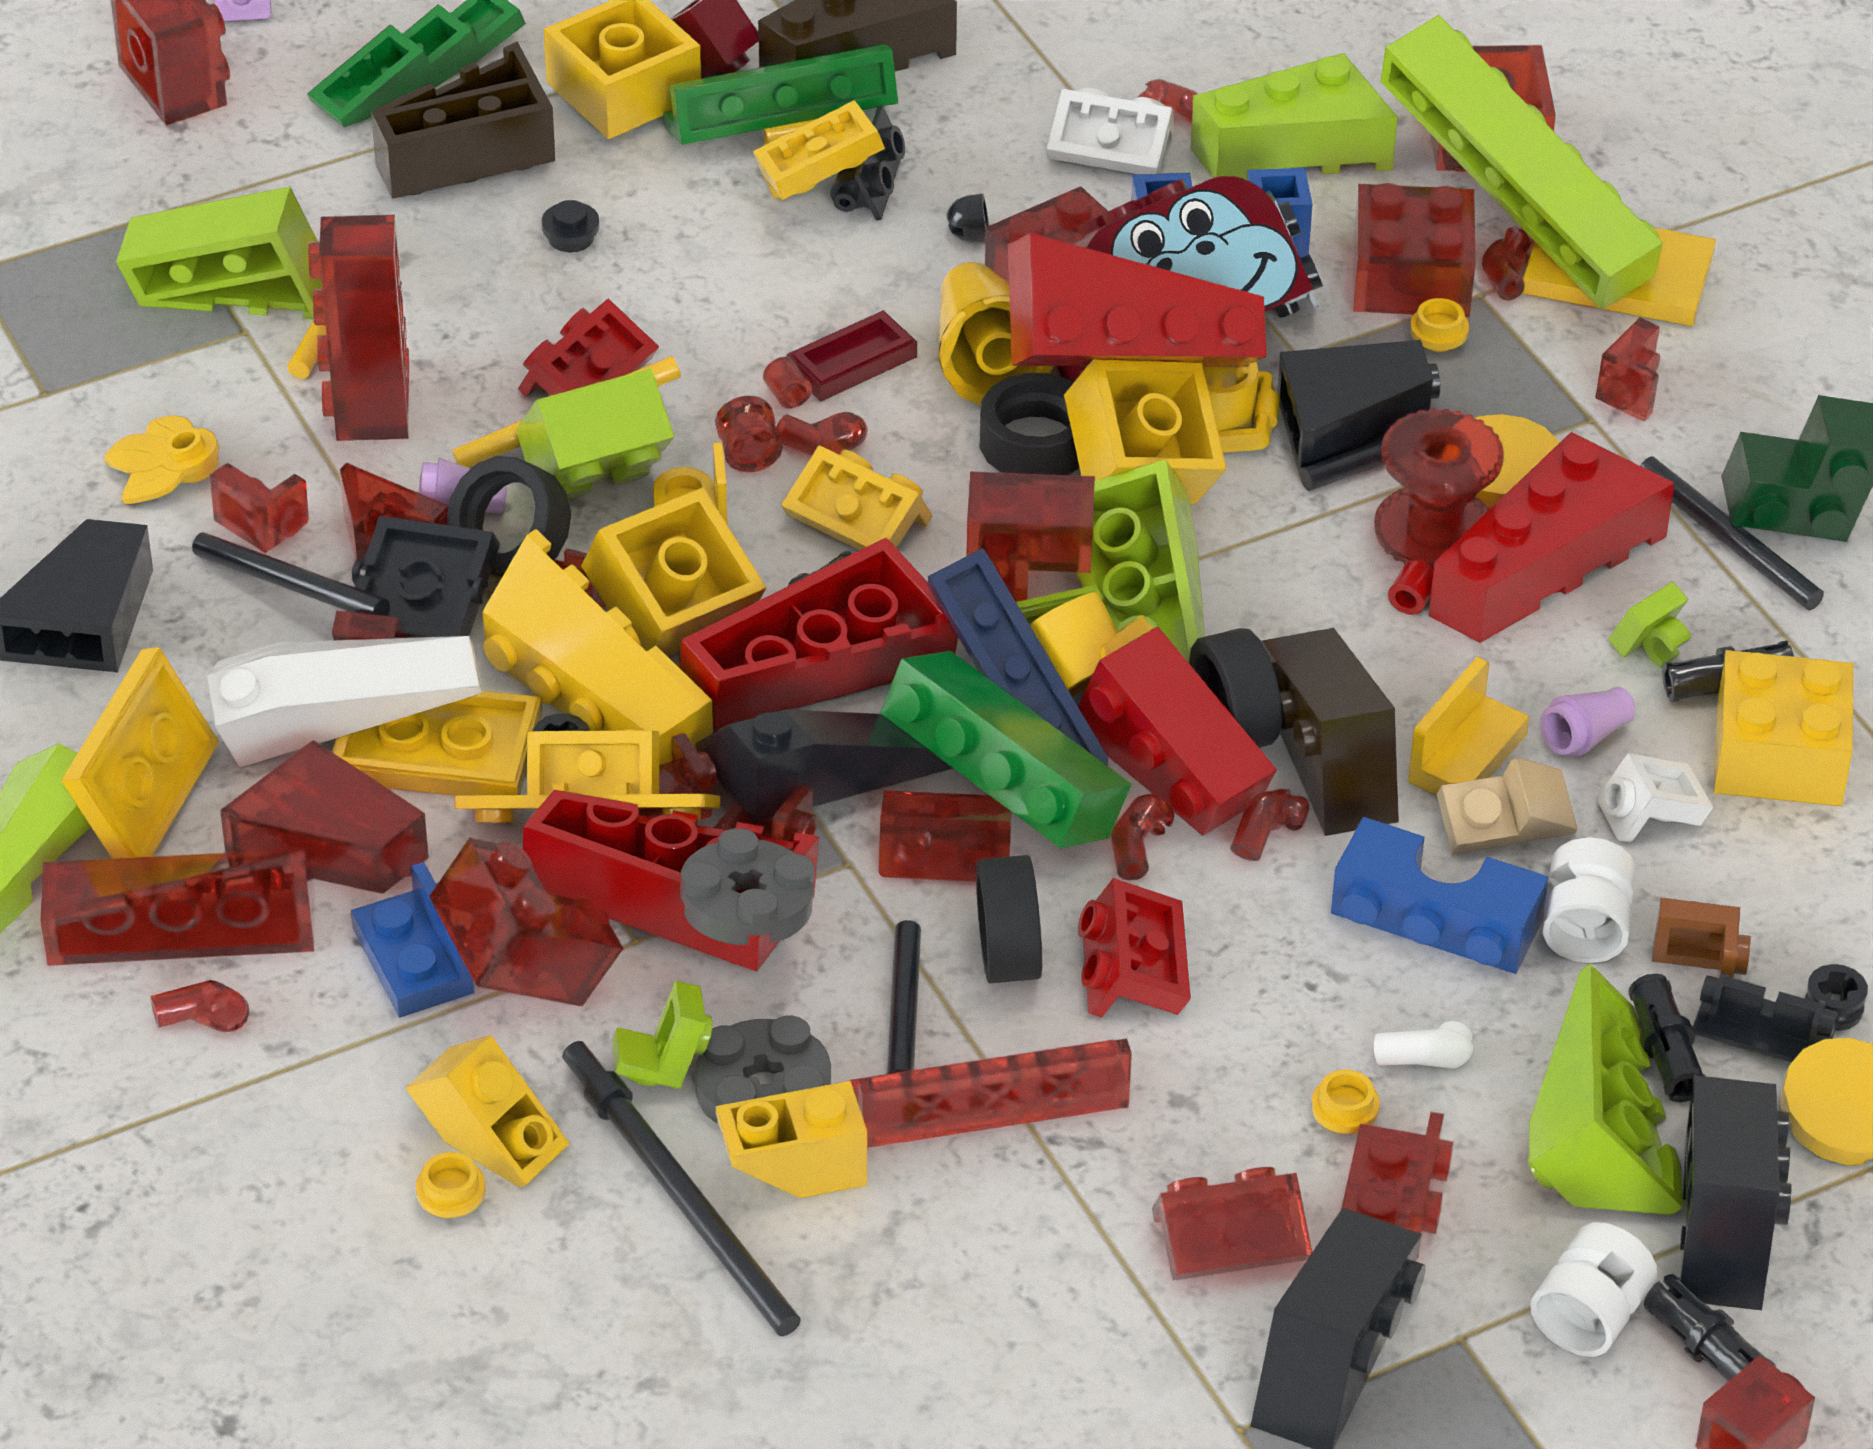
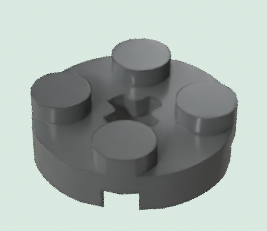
[680,828,814,945]
[695,1015,831,1124]

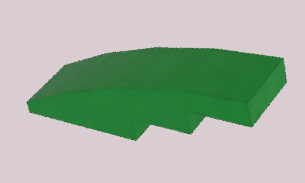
[307,0,526,127]

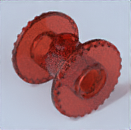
[1374,408,1504,569]

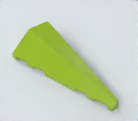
[0,743,91,933]

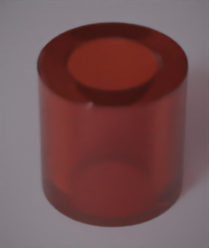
[763,357,812,409]

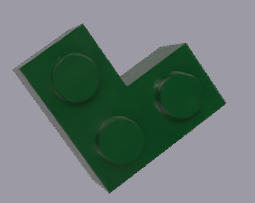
[1721,395,1873,542]

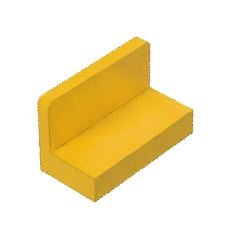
[1408,657,1530,795]

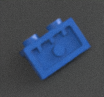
[351,862,480,1018]

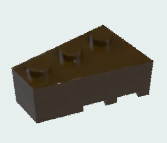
[758,0,957,72]
[371,41,556,199]
[1261,628,1399,836]

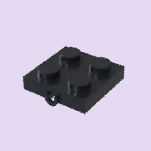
[342,516,500,639]

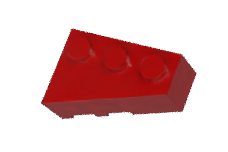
[1078,626,1277,836]

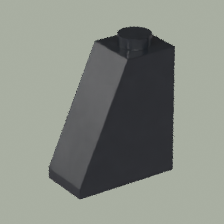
[1277,340,1440,476]
[0,519,153,673]

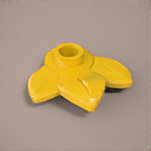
[103,415,220,504]

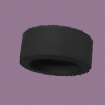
[979,372,1080,481]
[446,456,571,578]
[1189,628,1282,748]
[976,855,1042,984]

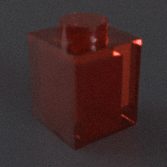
[1695,1355,1815,1449]

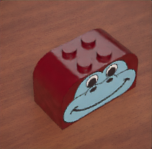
[1056,176,1314,382]

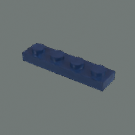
[928,548,1108,766]

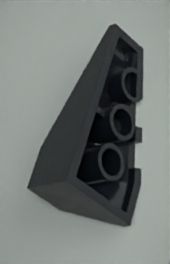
[695,709,954,823]

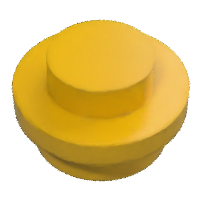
[1410,298,1469,352]
[1311,1069,1380,1134]
[416,1152,486,1218]

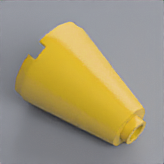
[939,262,1054,405]

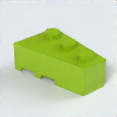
[116,186,335,319]

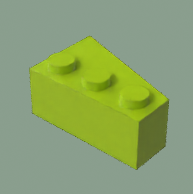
[1190,53,1398,180]

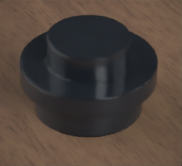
[541,200,600,253]

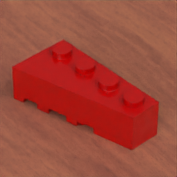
[679,537,958,730]

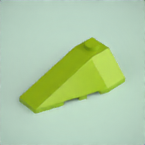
[1050,459,1205,663]
[1527,963,1683,1215]

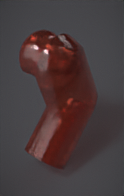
[1137,78,1198,125]
[1482,226,1534,301]
[774,411,868,456]
[1230,788,1309,861]
[150,980,249,1032]

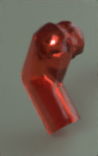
[1110,794,1174,880]

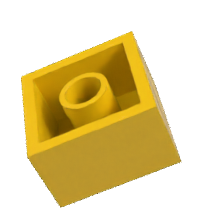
[543,0,701,139]
[1064,359,1227,504]
[581,487,767,657]
[1713,650,1854,806]

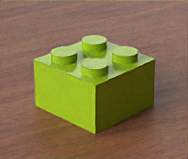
[516,368,675,500]

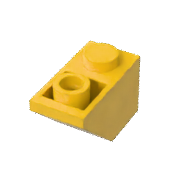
[405,1035,570,1187]
[716,1081,867,1198]

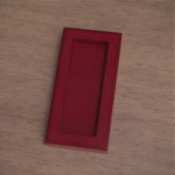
[787,310,917,402]

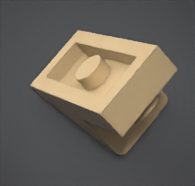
[1436,758,1578,854]

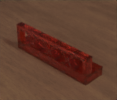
[849,1038,1132,1148]

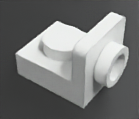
[1597,753,1713,842]

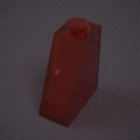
[220,740,429,894]

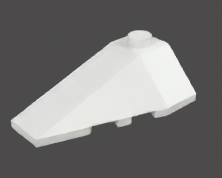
[207,636,483,768]

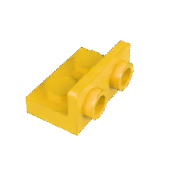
[753,100,885,200]
[781,446,933,550]

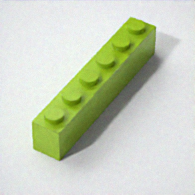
[1380,14,1663,311]

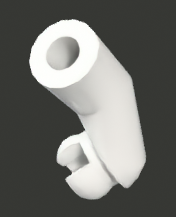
[1374,1020,1474,1069]

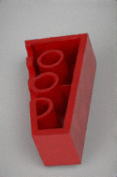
[1008,233,1266,367]
[1429,432,1674,643]
[521,789,819,972]

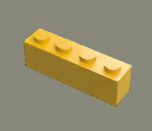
[483,529,713,782]

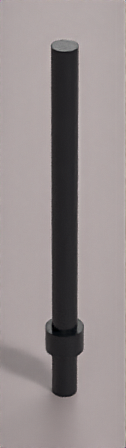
[562,1041,801,1336]

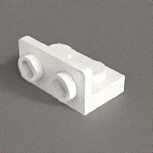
[1047,88,1175,175]

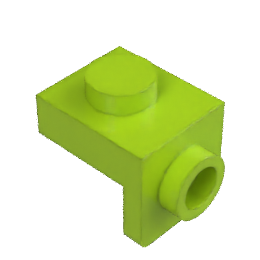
[611,980,712,1089]

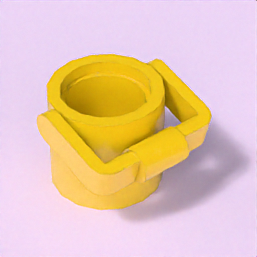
[1203,361,1280,453]
[1029,592,1153,697]

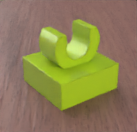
[1608,581,1692,668]

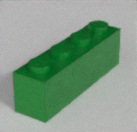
[880,651,1132,849]

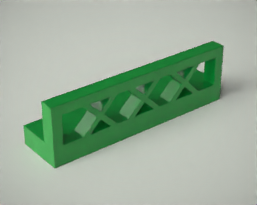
[663,44,899,145]

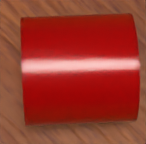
[1388,561,1434,615]

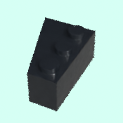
[1679,1075,1792,1311]
[1250,1207,1426,1449]

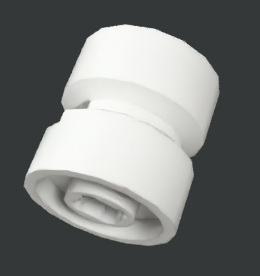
[1543,837,1636,963]
[1530,1222,1657,1357]

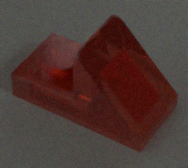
[340,463,448,561]

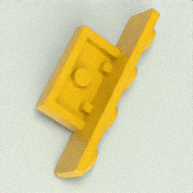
[454,730,720,823]

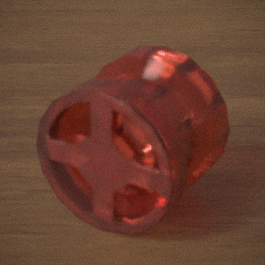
[714,395,783,472]

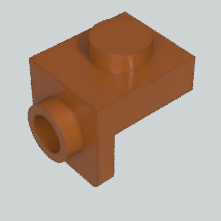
[1652,898,1751,978]

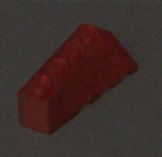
[308,214,410,441]
[40,848,315,966]

